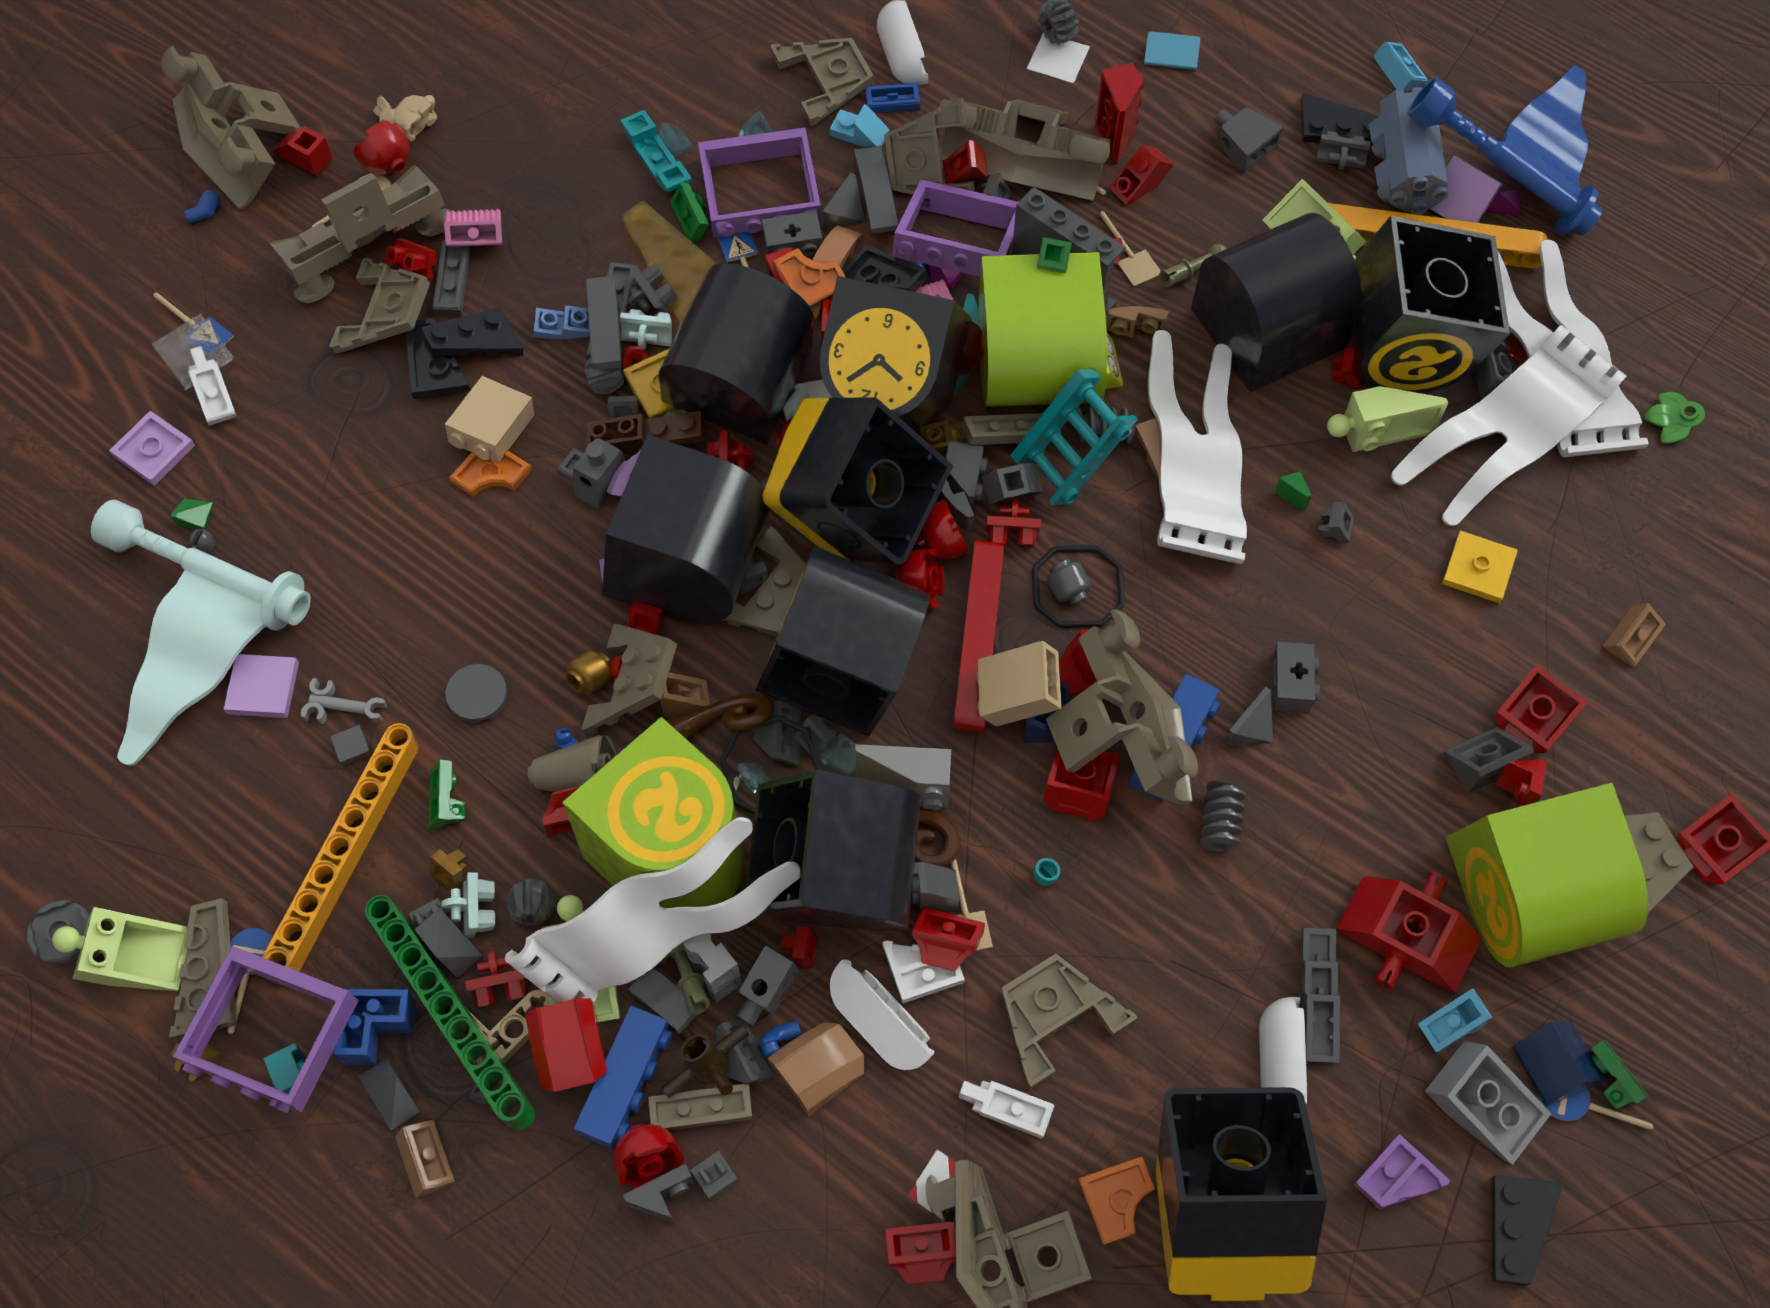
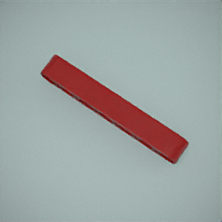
[953,540,1004,733]

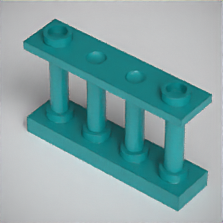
[1010,369,1138,506]

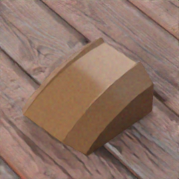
[768,1022,864,1117]

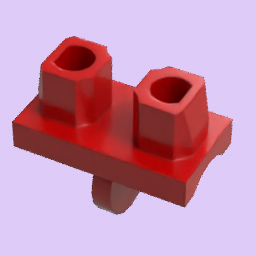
[386,239,437,279]
[707,430,754,471]
[986,498,1041,547]
[465,950,526,1007]

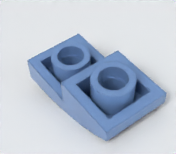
[533,305,590,339]

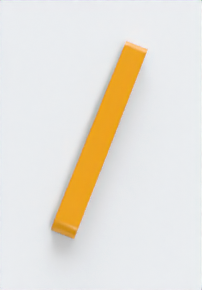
[1328,203,1547,268]
[262,723,418,972]

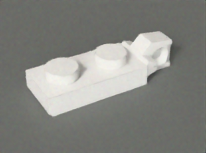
[188,346,237,426]
[959,1081,1054,1139]

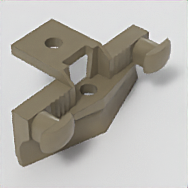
[161,46,300,209]
[938,98,1110,201]
[269,165,451,303]
[1046,609,1198,804]
[925,1160,1094,1308]

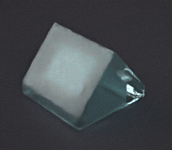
[739,111,774,137]
[660,122,692,157]

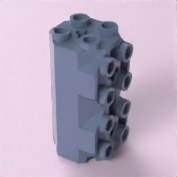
[1368,87,1448,215]

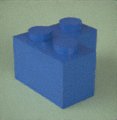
[334,989,416,1065]

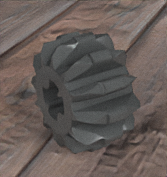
[1038,0,1079,44]

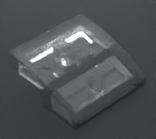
[152,313,234,390]

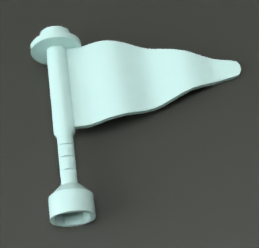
[91,500,311,766]

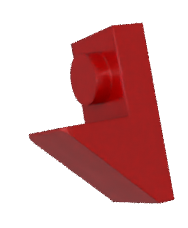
[943,140,988,184]
[1496,759,1547,808]

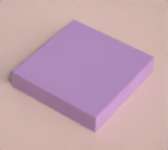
[1431,156,1502,223]
[109,411,195,486]
[224,654,299,718]

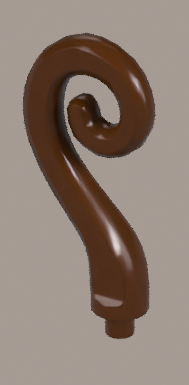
[641,693,774,739]
[915,807,961,867]

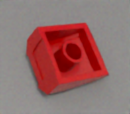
[1495,664,1588,754]
[1043,748,1121,822]
[1678,793,1770,885]
[525,998,607,1092]

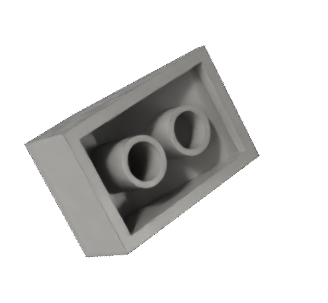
[855,744,951,811]
[1425,1041,1551,1165]

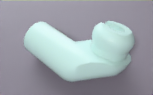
[783,387,809,421]

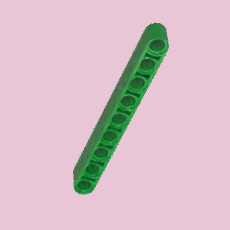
[365,895,535,1131]

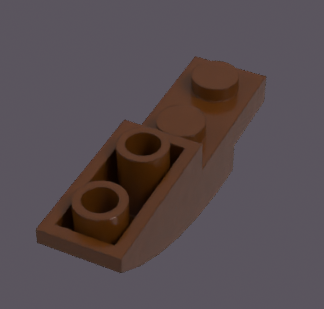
[586,411,705,455]

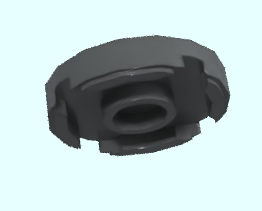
[445,664,508,724]
[27,900,90,965]

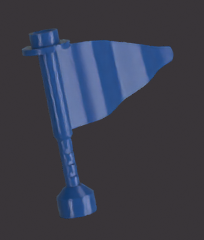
[1407,66,1603,236]

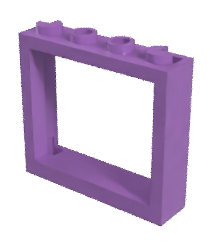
[698,128,821,238]
[892,179,1018,277]
[173,946,359,1113]

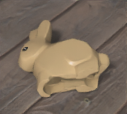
[373,95,437,141]

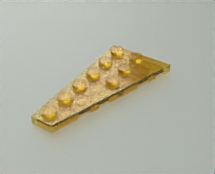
[623,200,717,327]

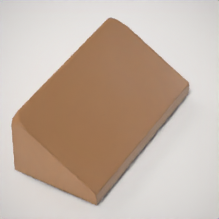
[1603,603,1666,667]
[395,1119,455,1198]

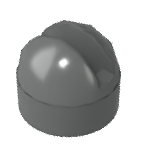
[189,529,216,554]

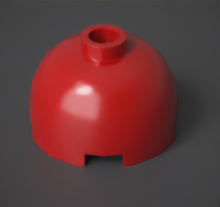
[354,120,410,175]
[917,499,969,560]
[892,548,945,609]
[612,1124,684,1189]

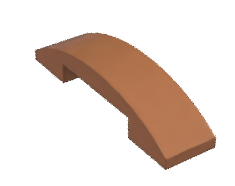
[810,225,862,321]

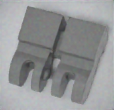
[683,933,743,1003]

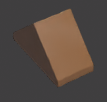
[660,672,710,718]

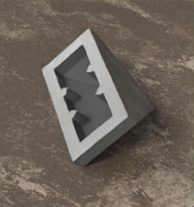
[823,173,865,230]
[1225,687,1273,746]
[752,700,801,767]
[414,907,482,978]
[716,1019,774,1084]
[358,1058,421,1132]

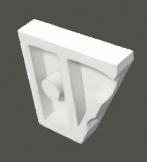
[882,941,965,1003]

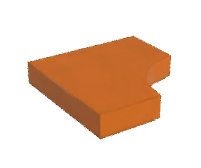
[772,248,845,307]
[449,450,532,497]
[1078,1156,1155,1246]

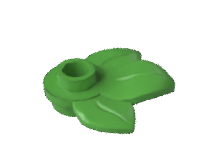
[1643,392,1705,444]

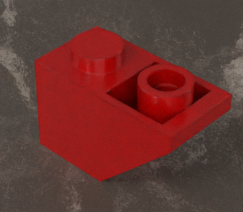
[273,126,333,176]
[1108,144,1174,205]

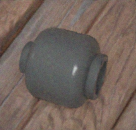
[1047,559,1091,605]

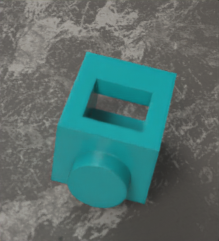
[263,1043,305,1094]

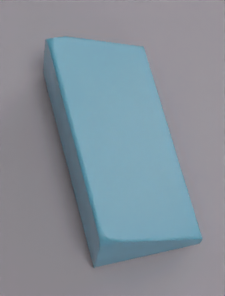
[1144,32,1200,70]
[1374,42,1428,92]

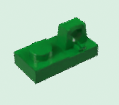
[670,182,709,243]
[429,760,465,830]
[1591,1040,1649,1109]

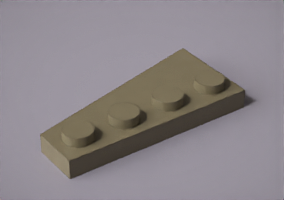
[169,898,237,1041]

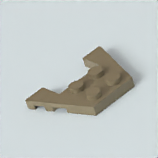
[770,38,874,126]
[884,98,975,195]
[329,258,430,354]
[723,526,805,636]
[581,624,677,735]
[1624,812,1693,913]
[1001,954,1138,1090]

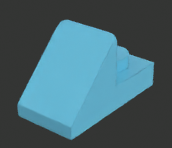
[830,104,889,148]
[1418,988,1493,1053]

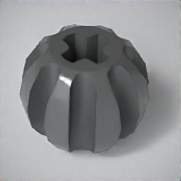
[584,357,625,395]
[506,879,555,926]

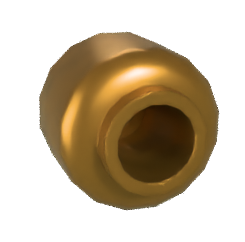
[565,649,612,695]

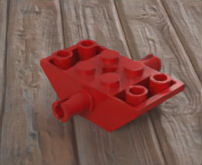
[1336,872,1482,995]

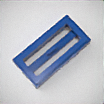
[865,83,920,113]

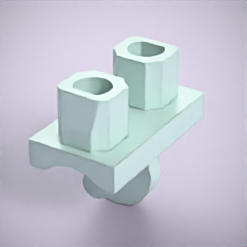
[619,309,672,350]
[442,872,495,939]

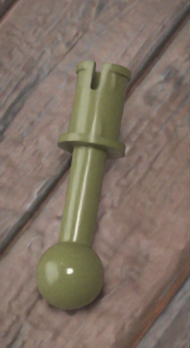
[1159,244,1227,288]
[668,942,710,1014]

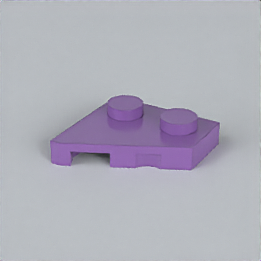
[1354,1134,1450,1209]

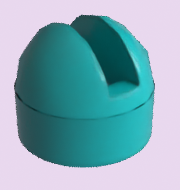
[1033,858,1060,887]

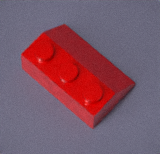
[1095,62,1144,165]

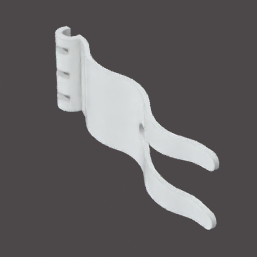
[1497,240,1649,457]
[1391,325,1627,527]
[1148,330,1247,564]
[505,817,801,1003]

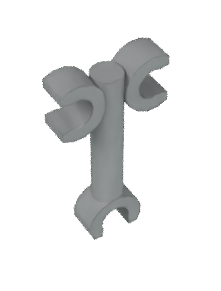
[301,678,387,724]

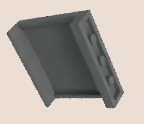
[1012,187,1126,317]

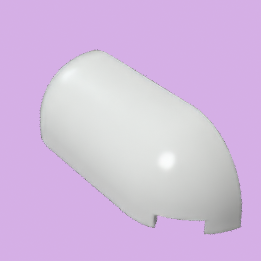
[876,0,928,85]
[830,960,934,1070]
[1259,997,1307,1104]

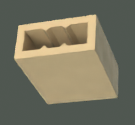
[445,376,534,464]
[976,641,1061,727]

